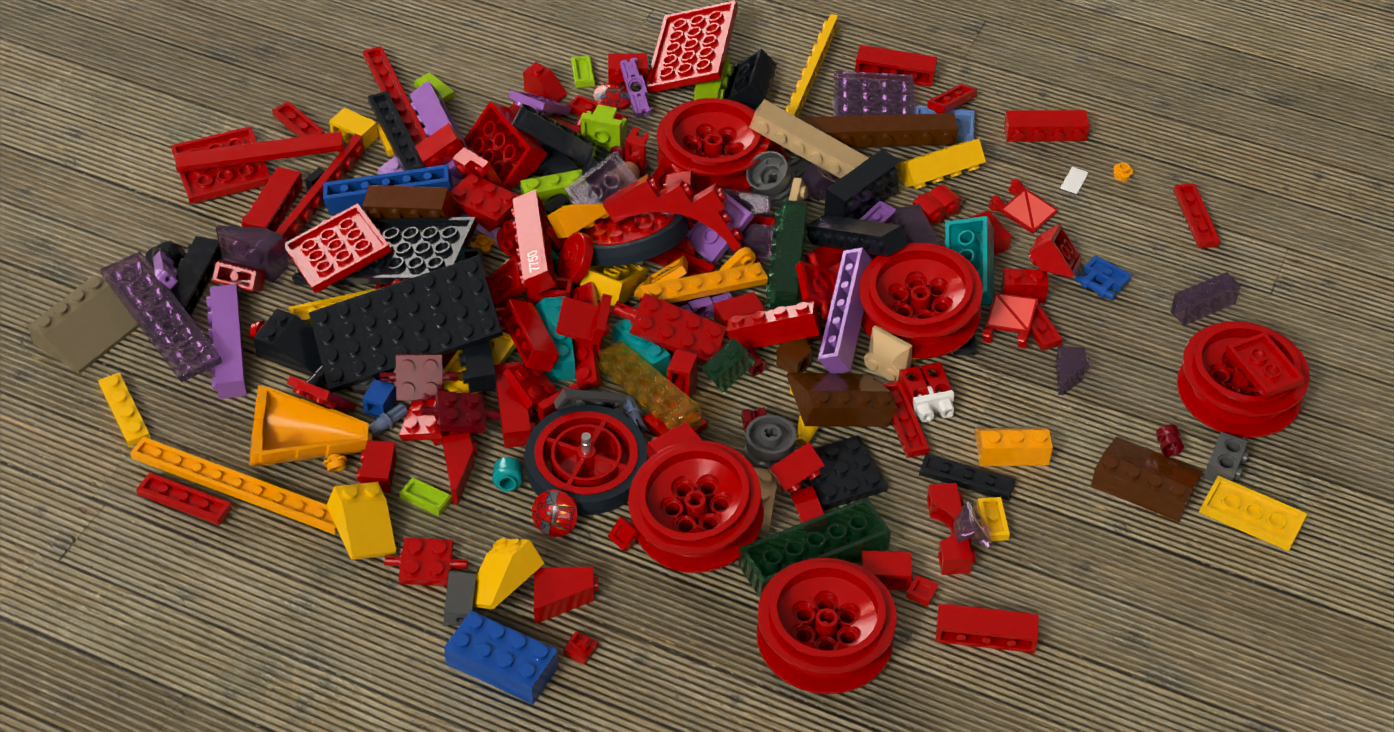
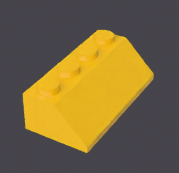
[899,139,986,189]

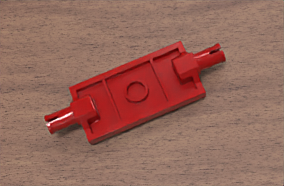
[612,293,740,367]

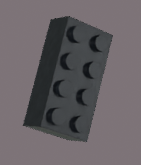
[824,149,901,219]

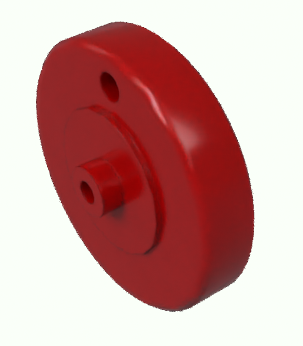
[558,232,593,285]

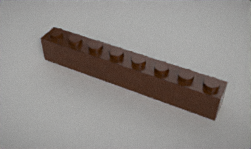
[797,113,958,147]

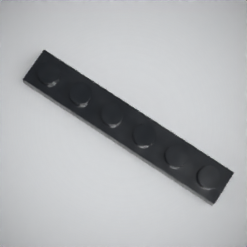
[368,91,426,171]

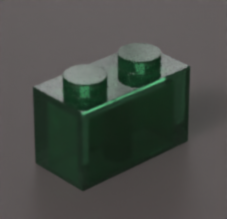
[701,338,756,393]

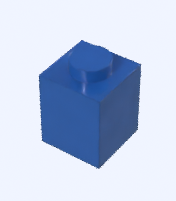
[362,379,397,417]

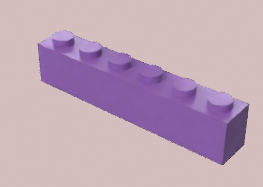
[409,81,469,180]
[818,247,872,374]
[206,284,247,399]

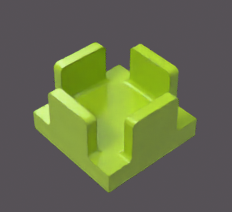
[581,105,627,152]

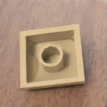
[864,325,912,382]

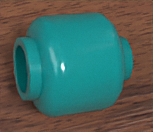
[492,457,523,492]

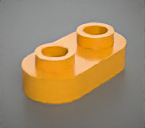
[719,247,756,270]

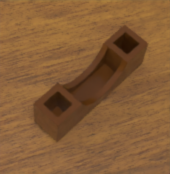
[776,311,827,373]

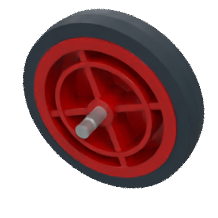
[578,212,688,266]
[524,405,648,515]

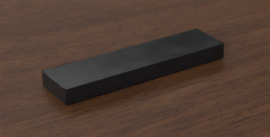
[919,454,1016,501]

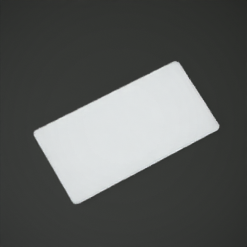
[1060,167,1089,194]

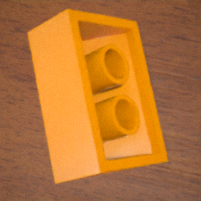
[974,427,1053,466]

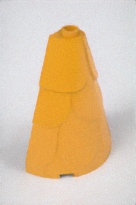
[249,385,372,466]

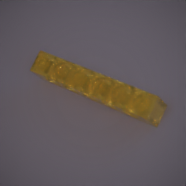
[598,340,702,430]

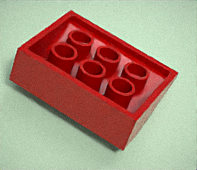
[464,101,548,191]

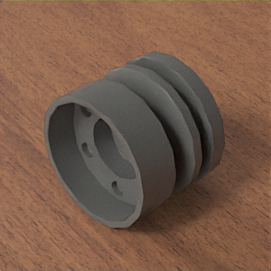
[746,151,798,206]

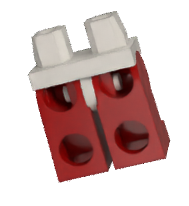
[898,362,954,423]

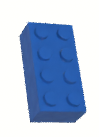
[444,611,559,704]

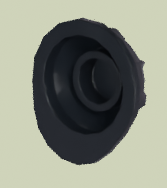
[145,240,186,269]

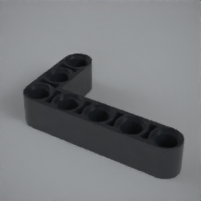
[512,104,611,183]

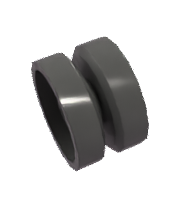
[745,415,796,469]

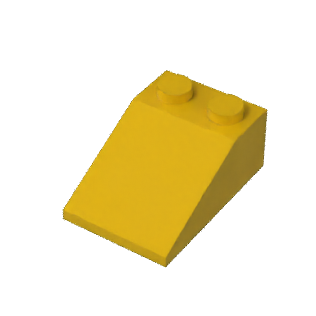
[580,263,650,306]
[326,482,397,560]
[473,538,544,609]

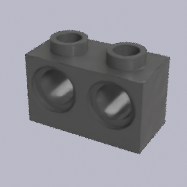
[1204,432,1249,482]

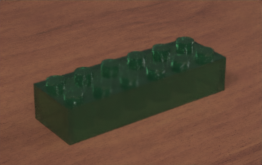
[765,200,807,311]
[739,497,891,598]

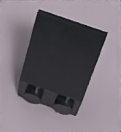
[253,309,322,375]

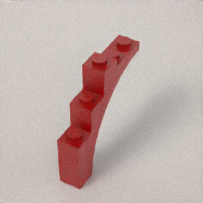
[603,174,743,251]

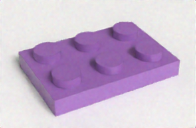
[508,90,571,117]
[686,194,754,265]

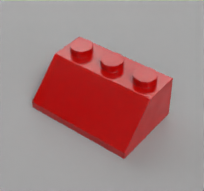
[1029,223,1082,278]

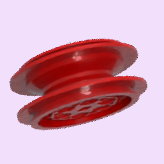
[657,98,770,196]
[859,243,983,359]
[1177,321,1310,438]
[628,440,764,573]
[756,558,897,694]

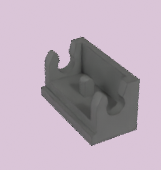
[443,571,476,626]

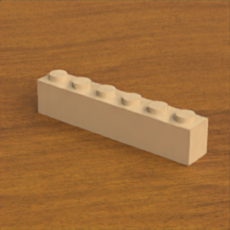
[749,99,869,179]

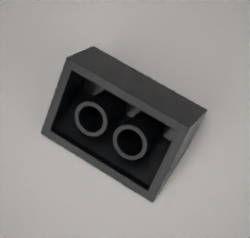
[724,49,777,109]

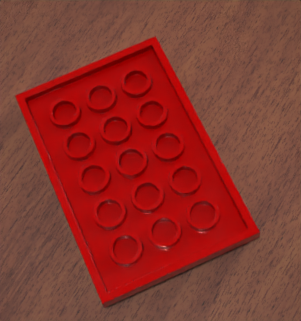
[645,0,738,94]

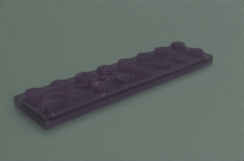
[100,251,222,382]

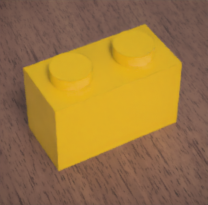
[329,107,378,149]

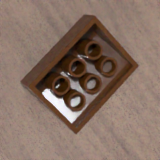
[786,373,897,427]
[1091,437,1204,522]

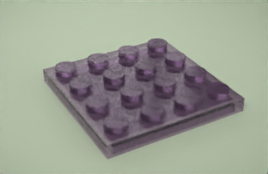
[834,71,915,116]

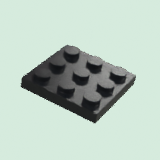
[805,435,888,511]

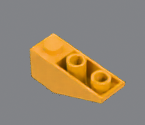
[547,204,609,239]

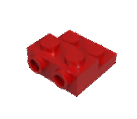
[452,147,506,189]

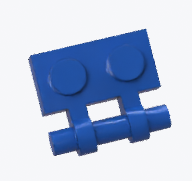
[1075,255,1132,301]

